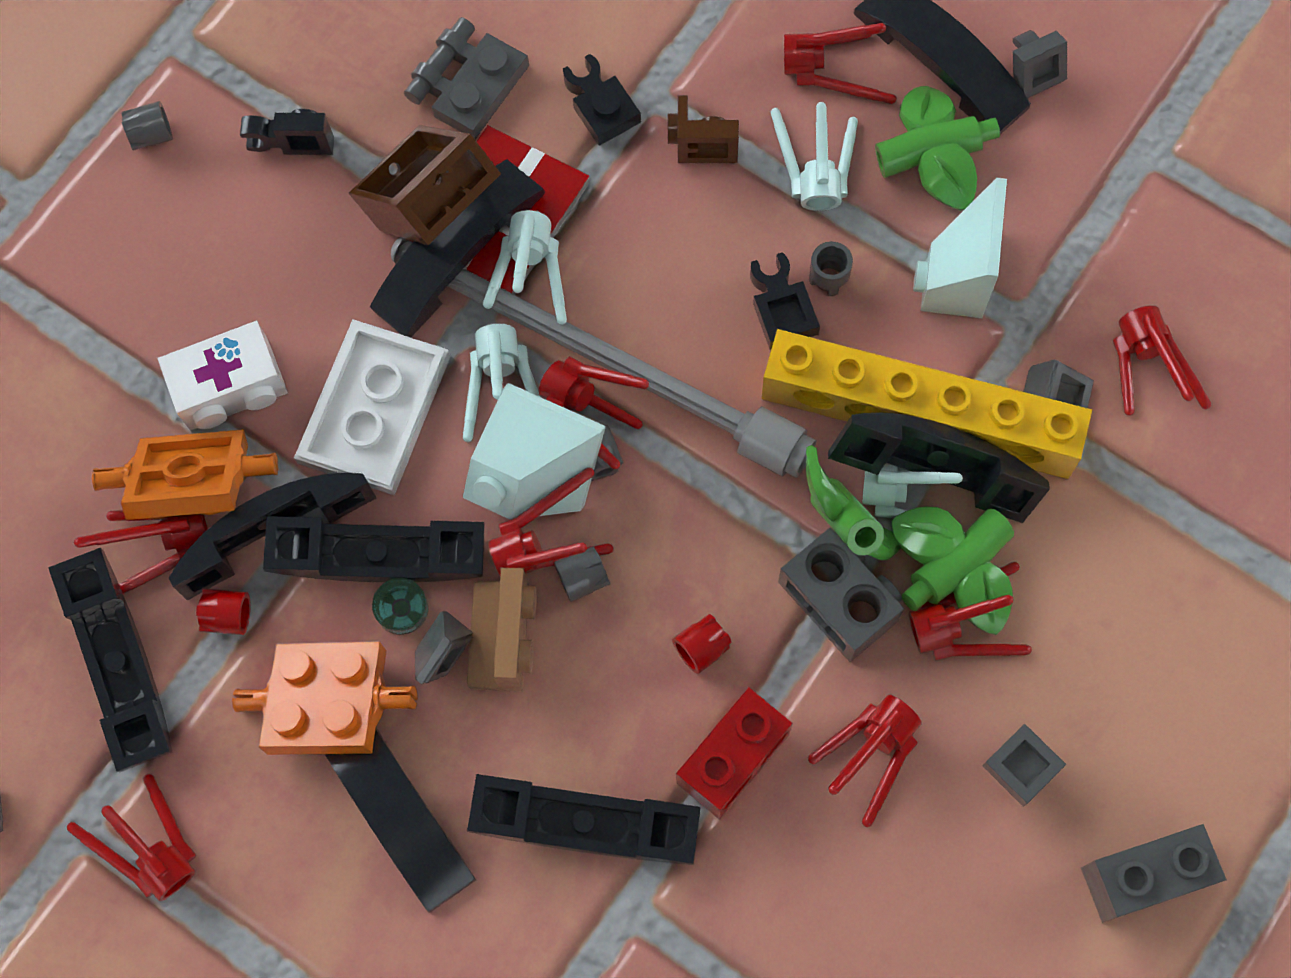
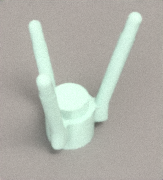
[771,102,858,211]
[483,210,567,325]
[463,324,540,442]
[862,463,965,533]

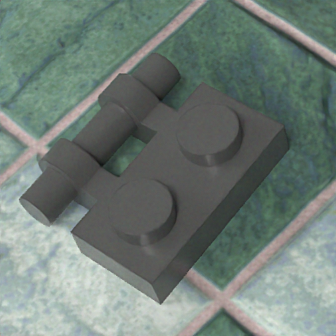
[404,17,529,139]

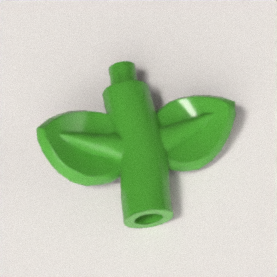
[875,86,1000,211]
[806,445,901,560]
[892,506,1014,635]

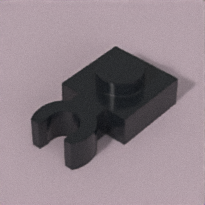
[563,54,641,146]
[240,109,334,155]
[750,252,820,349]

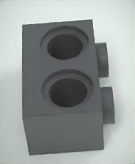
[778,527,904,662]
[1081,824,1227,923]

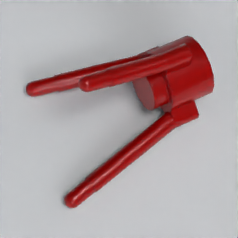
[784,23,897,104]
[1113,305,1211,416]
[539,356,649,469]
[489,467,614,576]
[74,510,208,594]
[909,562,1032,661]
[808,695,922,827]
[67,774,196,902]

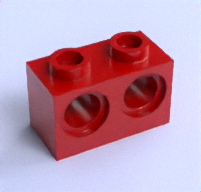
[676,687,793,819]

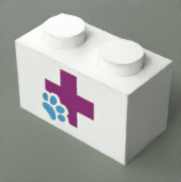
[157,320,288,431]

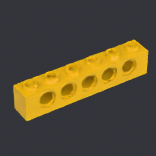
[761,329,1092,479]

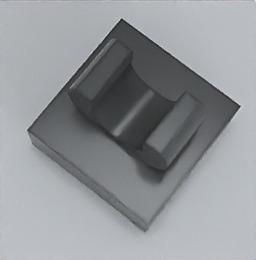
[1013,30,1067,98]
[982,724,1066,807]

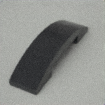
[854,0,1031,134]
[370,159,545,338]
[828,412,1050,523]
[169,473,376,600]
[263,516,485,582]
[48,548,172,773]
[325,728,476,913]
[467,774,701,865]

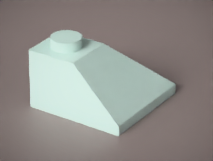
[913,178,1007,318]
[463,383,606,520]

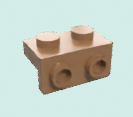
[467,568,537,691]

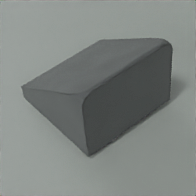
[1023,359,1094,408]
[415,611,473,684]

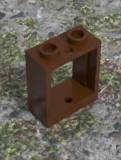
[349,125,501,245]

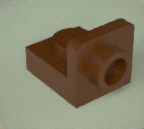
[667,95,739,163]

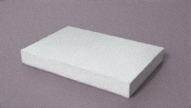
[294,319,451,495]

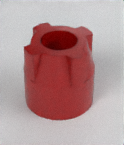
[196,588,251,635]
[672,614,732,674]

